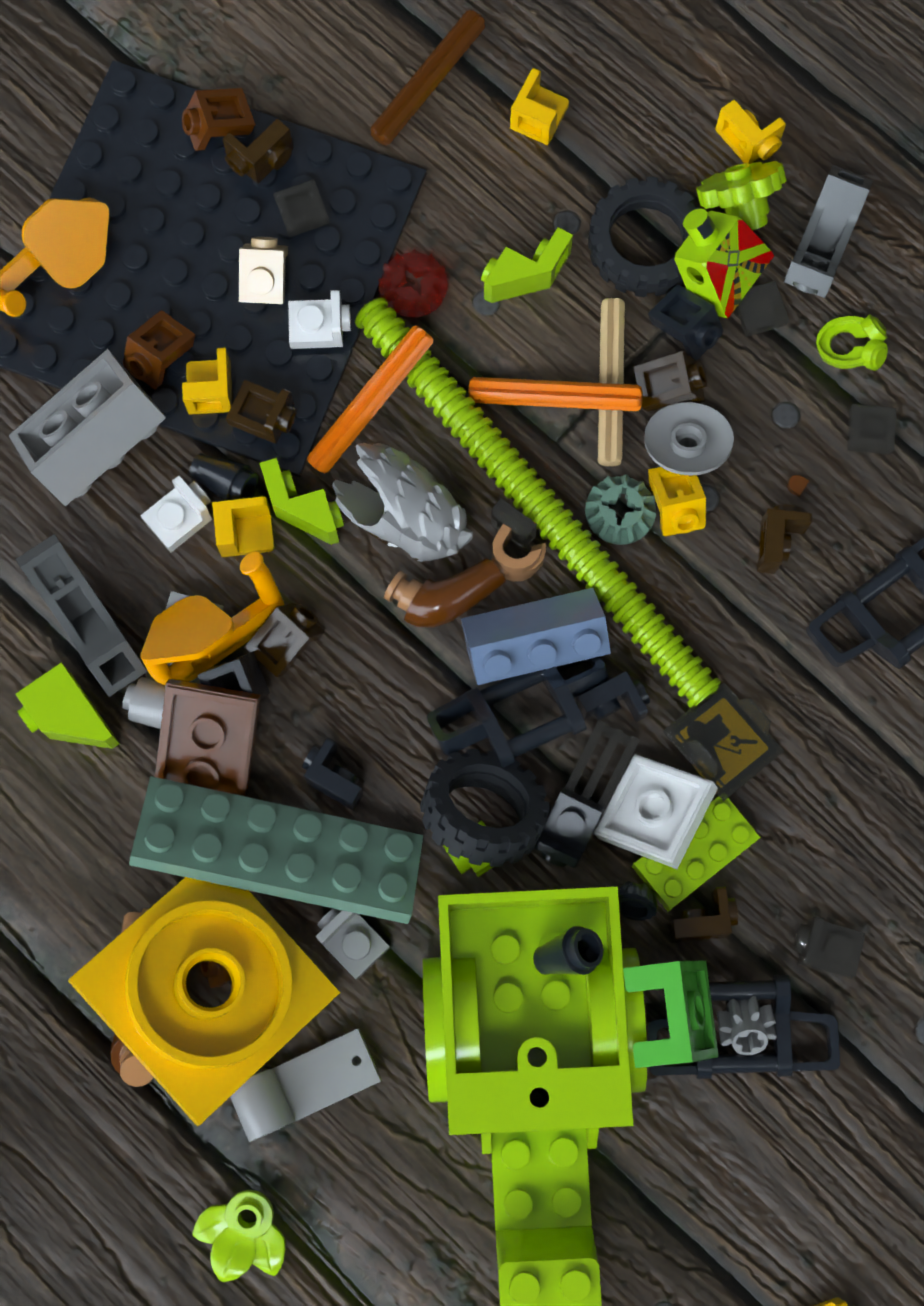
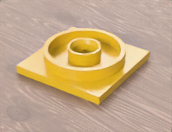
[68,877,340,1126]

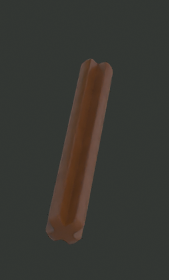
[370,9,485,146]

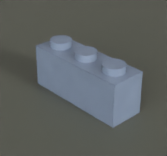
[461,588,611,685]

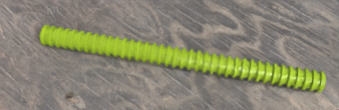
[355,297,721,708]

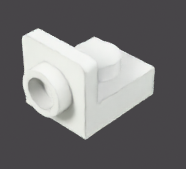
[288,290,351,349]
[140,475,212,553]

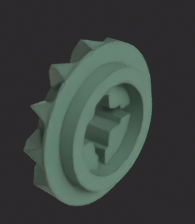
[585,474,656,545]

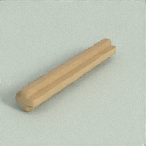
[598,298,625,467]

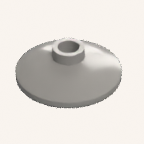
[644,402,734,476]

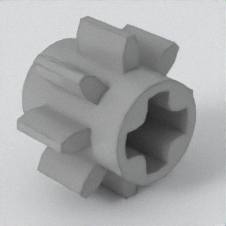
[717,996,777,1055]

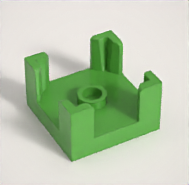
[623,961,719,1068]

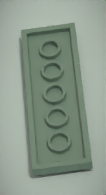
[129,776,423,924]

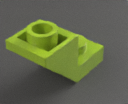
[481,227,573,303]
[260,458,344,545]

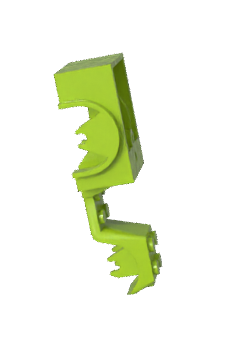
[423,886,647,1306]

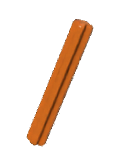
[307,325,434,474]
[468,377,643,411]

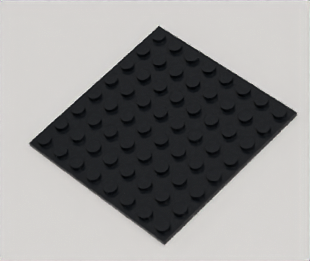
[0,60,427,477]

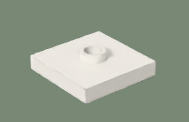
[594,754,718,869]

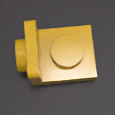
[715,100,786,164]
[648,467,706,536]

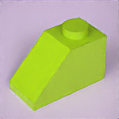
[16,662,120,749]

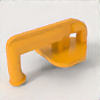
[0,198,109,317]
[140,551,285,685]

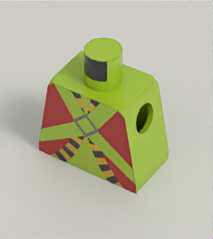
[674,209,774,319]

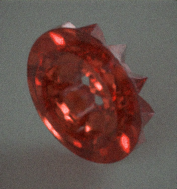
[378,249,448,317]

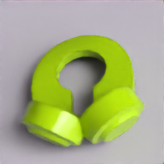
[816,314,888,371]

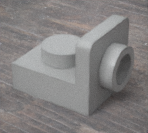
[315,908,390,980]

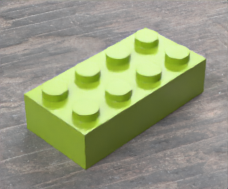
[632,793,761,912]

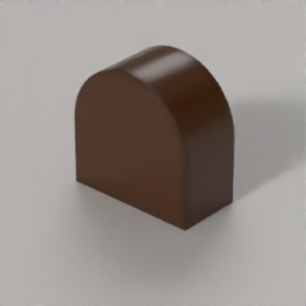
[787,475,809,497]

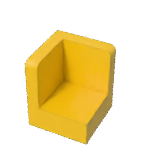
[510,68,569,146]
[182,347,233,415]
[212,496,274,557]

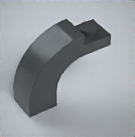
[784,165,873,298]
[15,534,148,697]

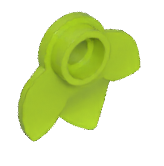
[193,1190,286,1282]

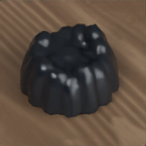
[618,881,657,921]

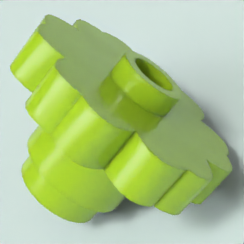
[696,161,787,230]

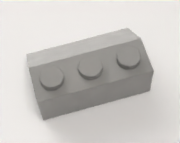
[9,349,166,506]

